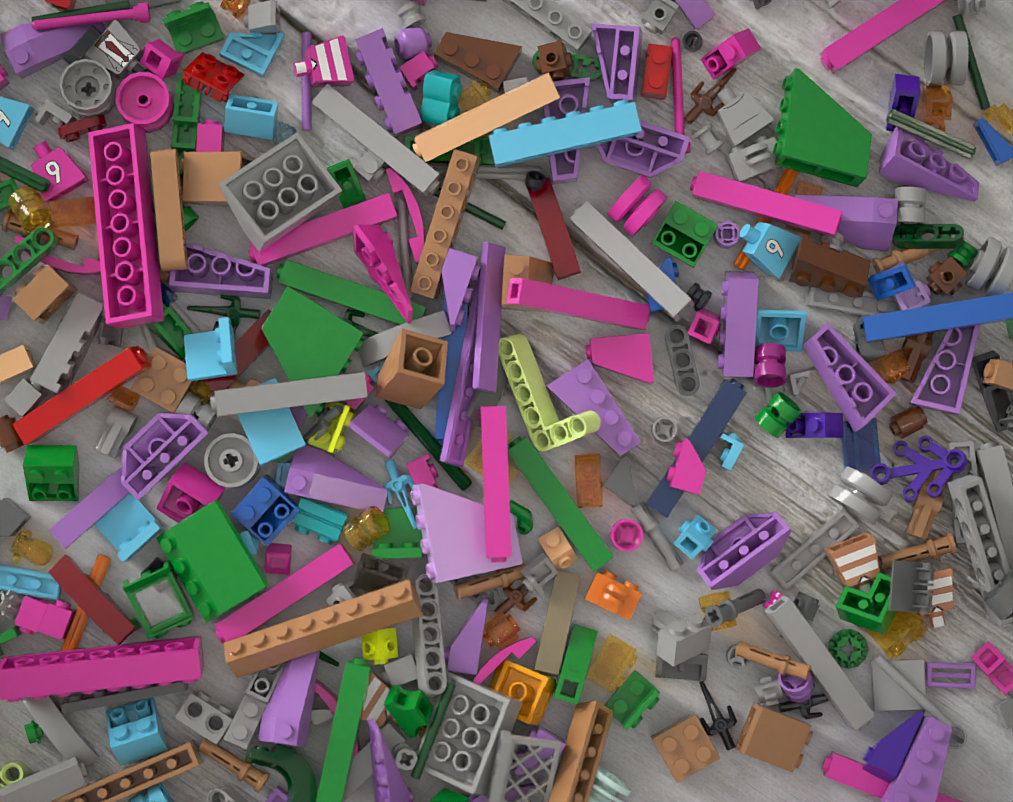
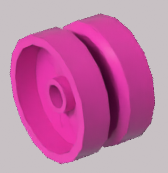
[115,72,174,133]
[607,174,668,237]

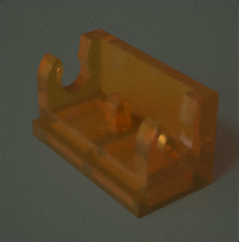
[49,196,96,229]

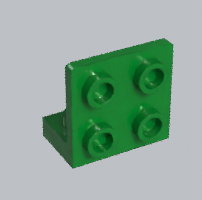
[162,1,224,54]
[372,508,423,559]
[604,670,660,730]

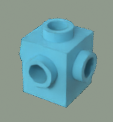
[673,514,716,559]

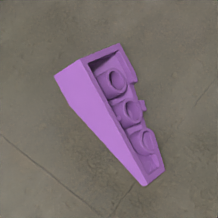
[879,127,979,202]

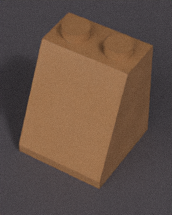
[181,152,255,206]
[501,255,553,312]
[375,328,448,410]
[736,702,813,772]

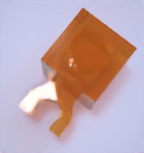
[922,85,953,132]

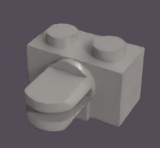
[727,135,782,183]
[652,611,712,666]

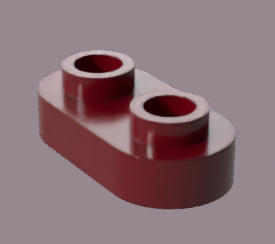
[57,115,107,142]

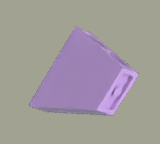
[411,483,523,583]

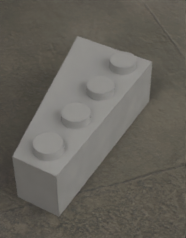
[30,292,104,393]

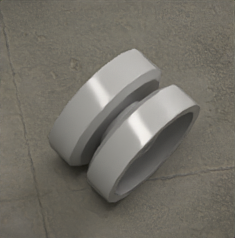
[924,31,968,86]
[965,236,1013,296]
[204,433,261,488]
[828,466,893,525]

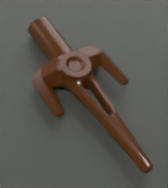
[684,68,737,124]
[494,582,537,618]

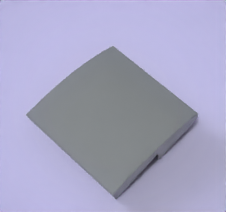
[872,659,927,711]

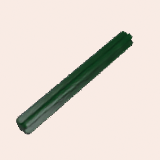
[385,400,472,491]

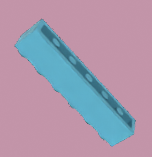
[489,100,642,168]

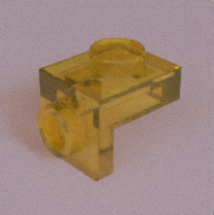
[984,103,1013,135]

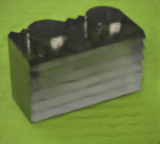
[353,553,410,593]

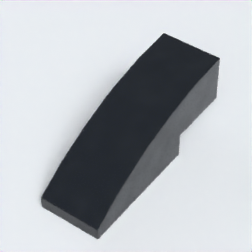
[972,350,1013,433]

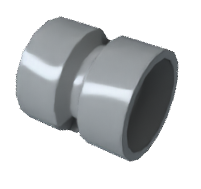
[894,187,926,225]
[175,392,217,430]

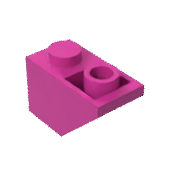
[701,28,761,80]
[666,438,706,495]

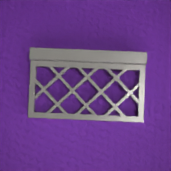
[485,730,561,802]

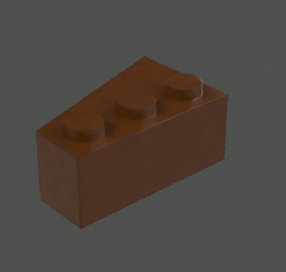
[434,32,522,94]

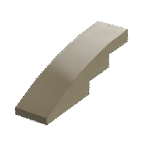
[534,570,581,676]

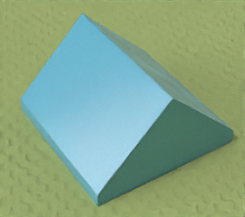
[755,309,807,352]

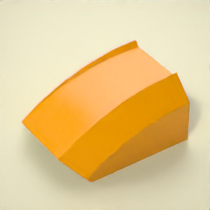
[489,659,555,726]

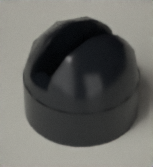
[683,31,703,52]
[525,171,546,192]

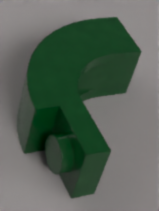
[245,743,317,802]

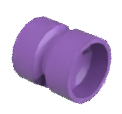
[778,662,814,703]

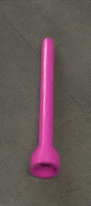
[31,2,151,30]
[671,37,691,154]

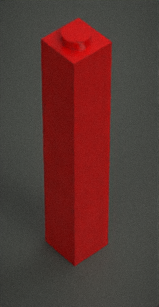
[12,346,151,445]

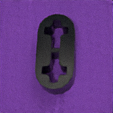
[63,25,102,65]

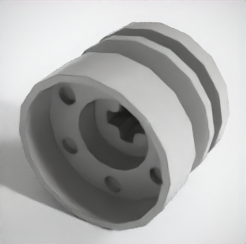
[60,59,116,119]

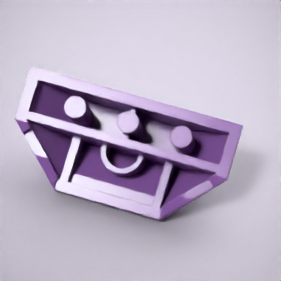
[596,120,690,178]
[121,412,210,501]
[697,512,792,590]

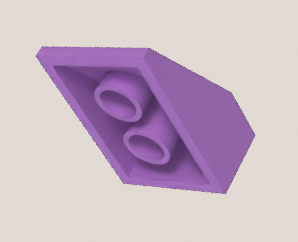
[348,404,409,458]

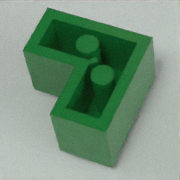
[836,572,897,635]

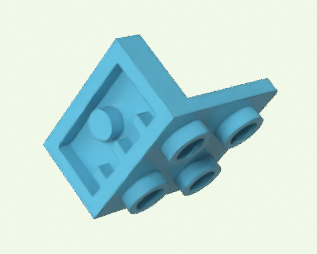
[184,317,238,381]
[95,493,164,562]

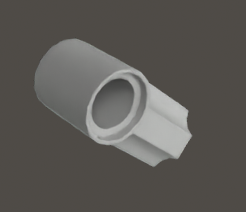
[96,405,138,458]

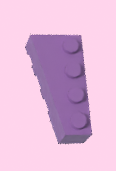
[543,77,590,185]
[169,242,273,299]
[718,271,759,377]
[802,322,897,433]
[909,325,980,415]
[546,359,641,456]
[880,716,953,802]

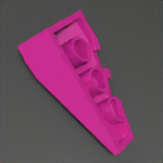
[353,225,413,324]

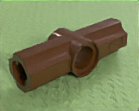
[893,332,934,383]

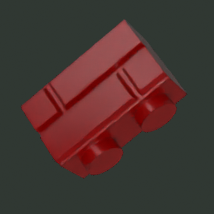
[641,44,673,100]

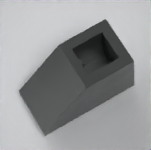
[0,498,31,537]

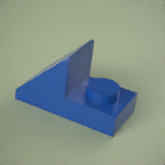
[867,262,917,301]

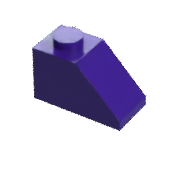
[886,74,920,131]

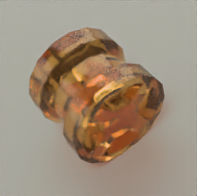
[220,0,251,19]

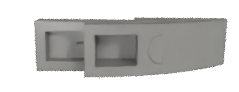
[223,661,288,751]

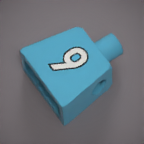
[0,97,34,151]
[740,222,801,278]

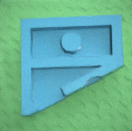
[219,32,285,78]

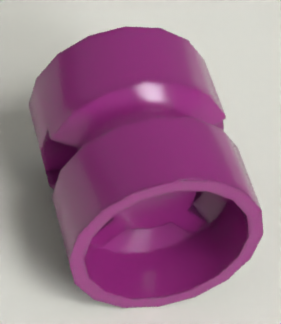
[754,343,786,388]

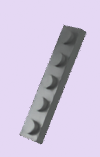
[61,681,188,714]

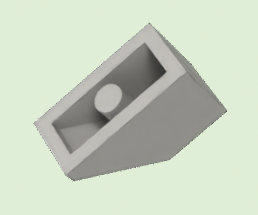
[244,0,280,34]

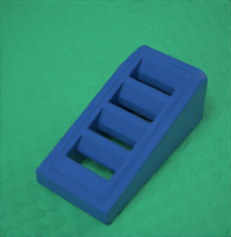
[973,117,1013,166]

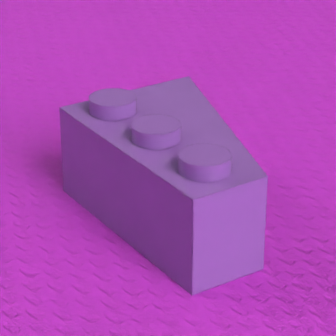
[591,23,643,105]

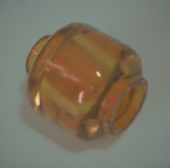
[483,613,521,650]

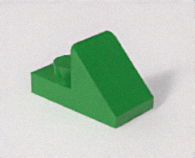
[327,159,367,209]

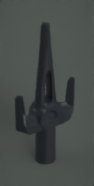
[699,681,737,751]
[779,684,829,719]

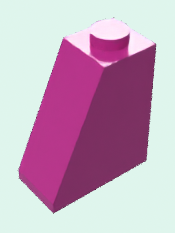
[585,333,654,384]

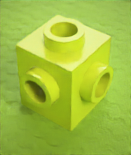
[361,628,398,665]

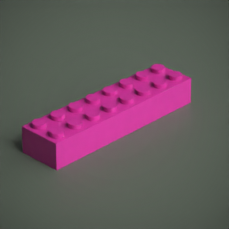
[88,123,164,329]
[0,636,204,702]

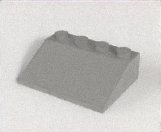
[218,132,342,252]
[416,672,523,796]

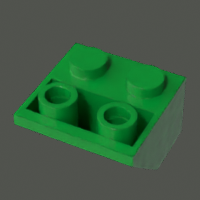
[651,200,718,268]
[23,445,79,501]

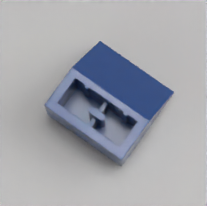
[230,474,300,547]

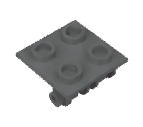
[889,560,935,614]

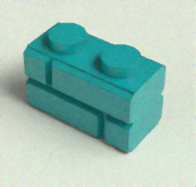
[291,496,349,545]

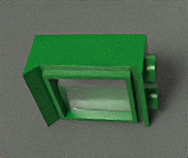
[122,560,194,639]

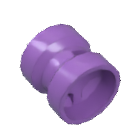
[713,221,740,248]

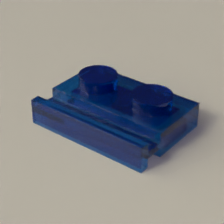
[841,418,881,469]

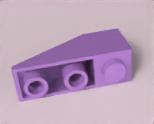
[442,248,481,332]

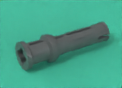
[705,589,766,628]

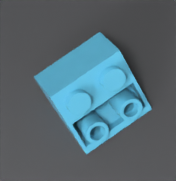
[106,697,168,766]

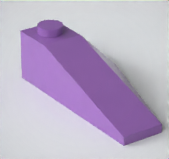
[0,22,106,79]
[794,195,898,251]
[284,446,389,514]
[258,650,320,747]
[368,718,413,802]

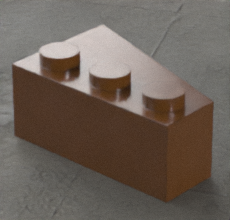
[789,233,871,298]

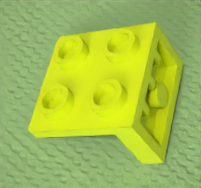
[308,401,355,454]

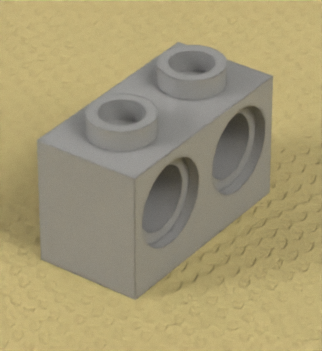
[175,690,234,745]

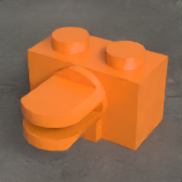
[584,570,642,621]

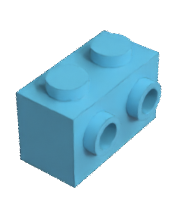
[224,94,279,140]

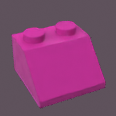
[156,462,226,523]

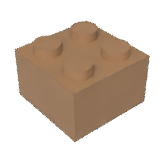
[13,264,78,324]
[131,346,196,413]
[651,712,720,783]

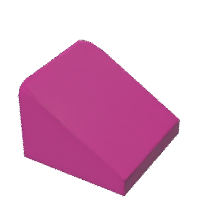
[265,543,292,575]

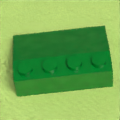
[156,499,269,623]

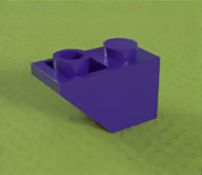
[786,412,843,438]

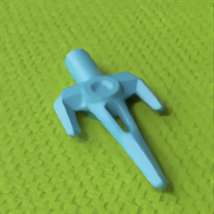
[384,460,417,529]

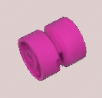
[610,519,643,552]

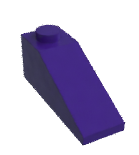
[863,711,924,783]

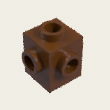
[536,40,573,82]
[926,256,968,297]

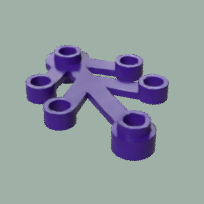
[870,436,968,503]

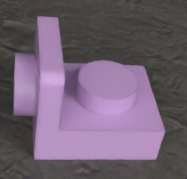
[893,280,932,310]

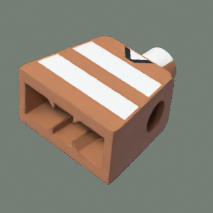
[824,532,880,593]
[915,568,954,628]
[362,671,398,727]

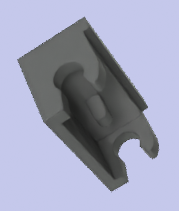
[655,653,708,681]

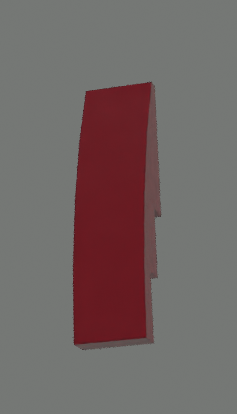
[527,177,581,280]
[202,309,271,391]
[48,554,137,645]

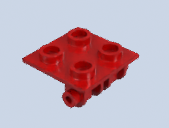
[182,52,245,103]

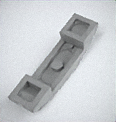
[358,310,453,367]
[22,695,99,768]

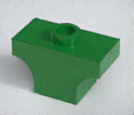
[384,685,434,738]

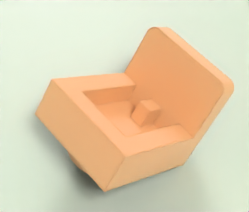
[538,526,577,570]

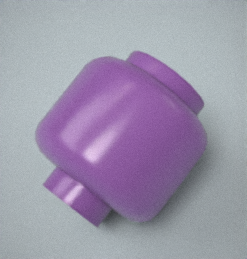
[394,26,432,60]

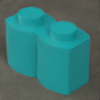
[421,70,463,125]

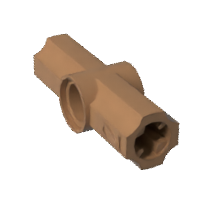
[905,469,948,540]

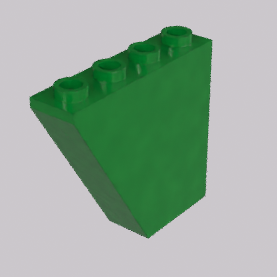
[773,68,872,187]
[261,286,365,417]

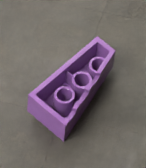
[355,28,423,138]

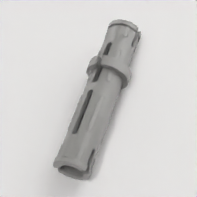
[631,501,684,572]

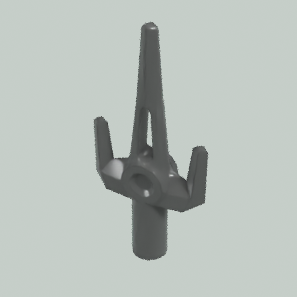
[303,404,343,441]

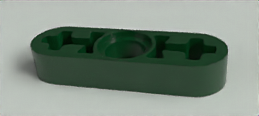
[892,224,965,249]

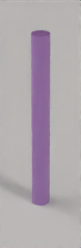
[301,32,312,131]

